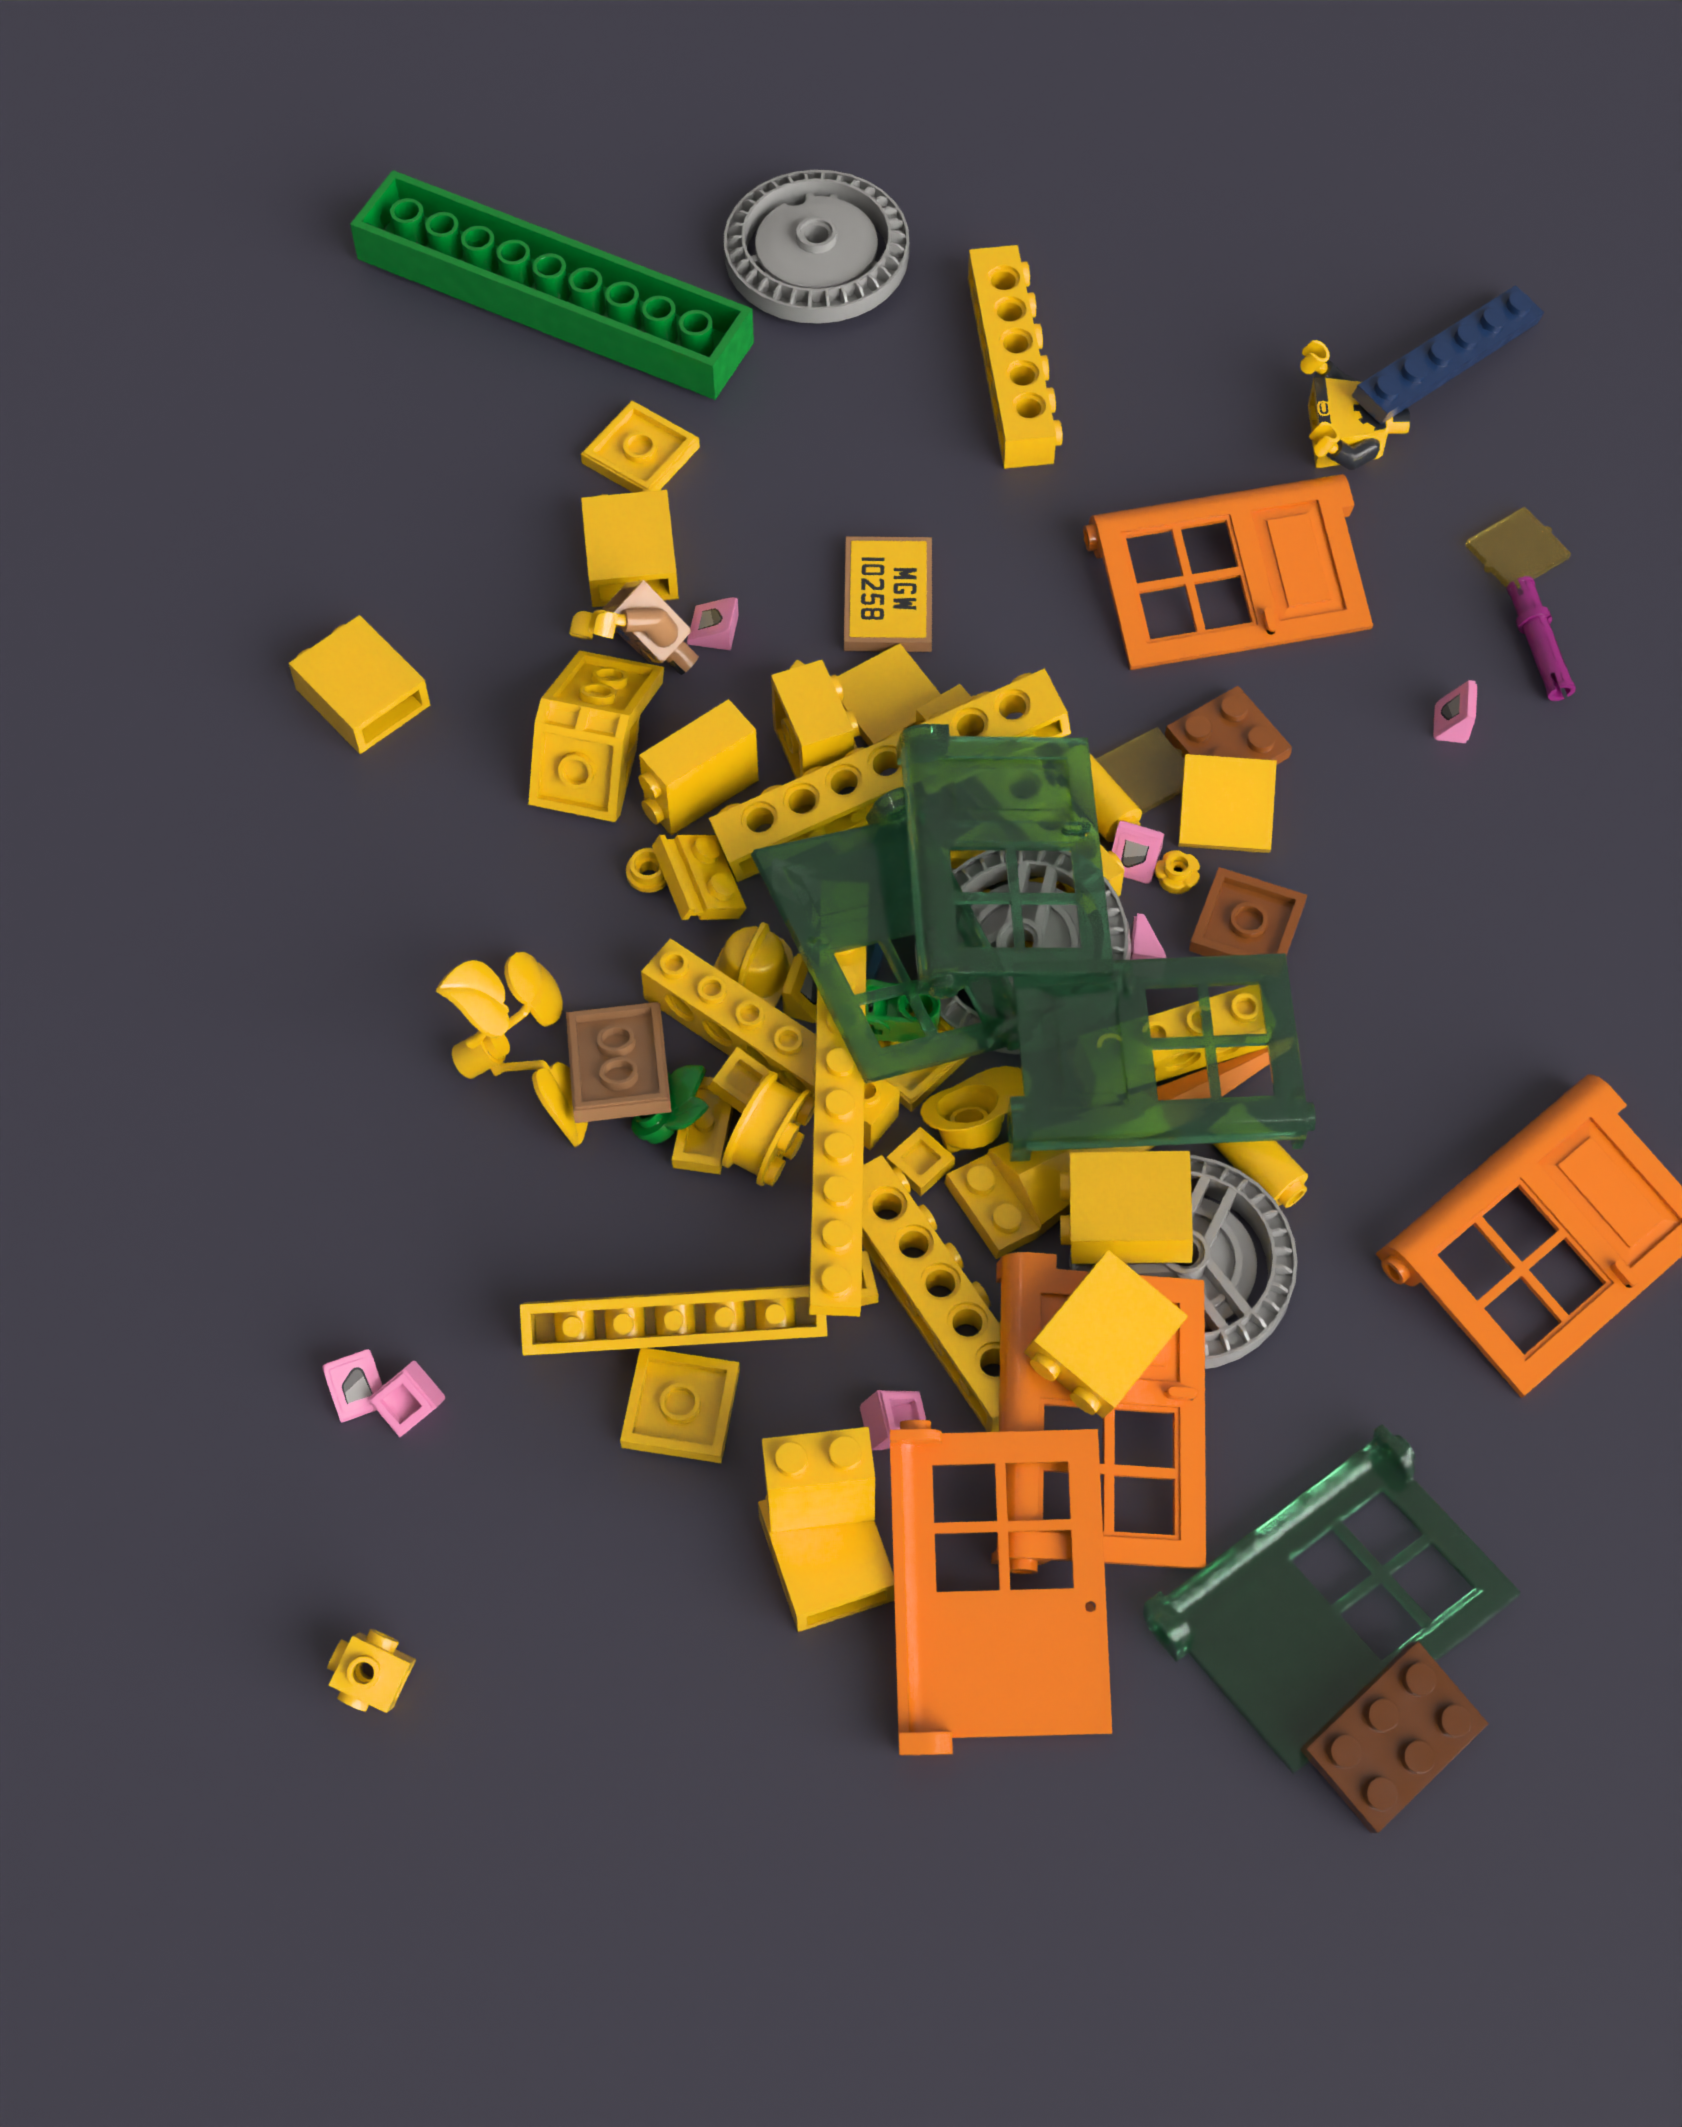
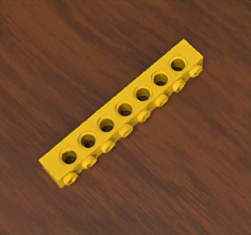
[709,668,1071,882]

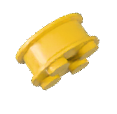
[722,1071,814,1187]

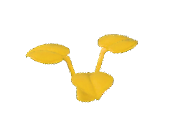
[436,952,588,1148]

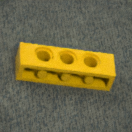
[1072,983,1276,1103]

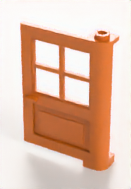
[1083,474,1373,670]
[1375,1074,1682,1398]
[991,1252,1206,1574]
[890,1420,1112,1756]

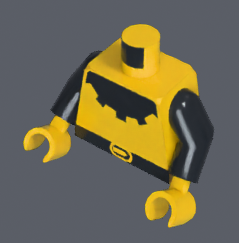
[1300,340,1410,470]

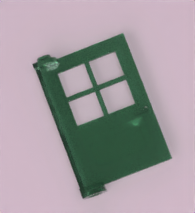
[896,724,1114,999]
[751,783,1045,1084]
[1007,953,1316,1162]
[1143,1424,1521,1774]

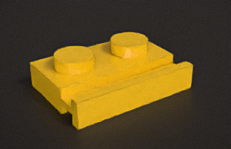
[652,835,746,920]

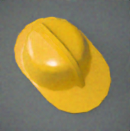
[714,922,794,1007]
[920,1066,1032,1153]

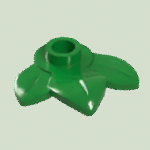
[631,1065,709,1144]

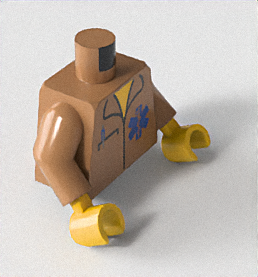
[569,580,699,675]

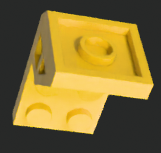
[528,650,664,822]

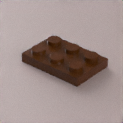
[1300,1641,1489,1833]

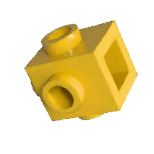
[327,1629,416,1713]

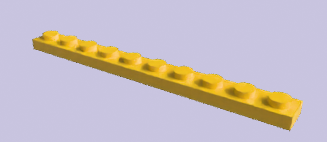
[809,883,867,1317]

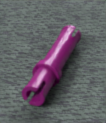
[1506,576,1576,701]

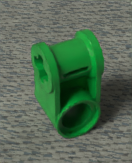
[865,979,941,1045]

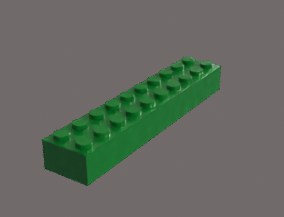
[350,170,754,400]

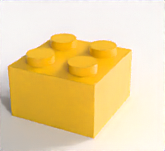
[771,660,859,779]

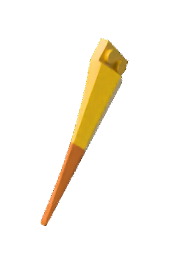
[944,1038,1294,1259]

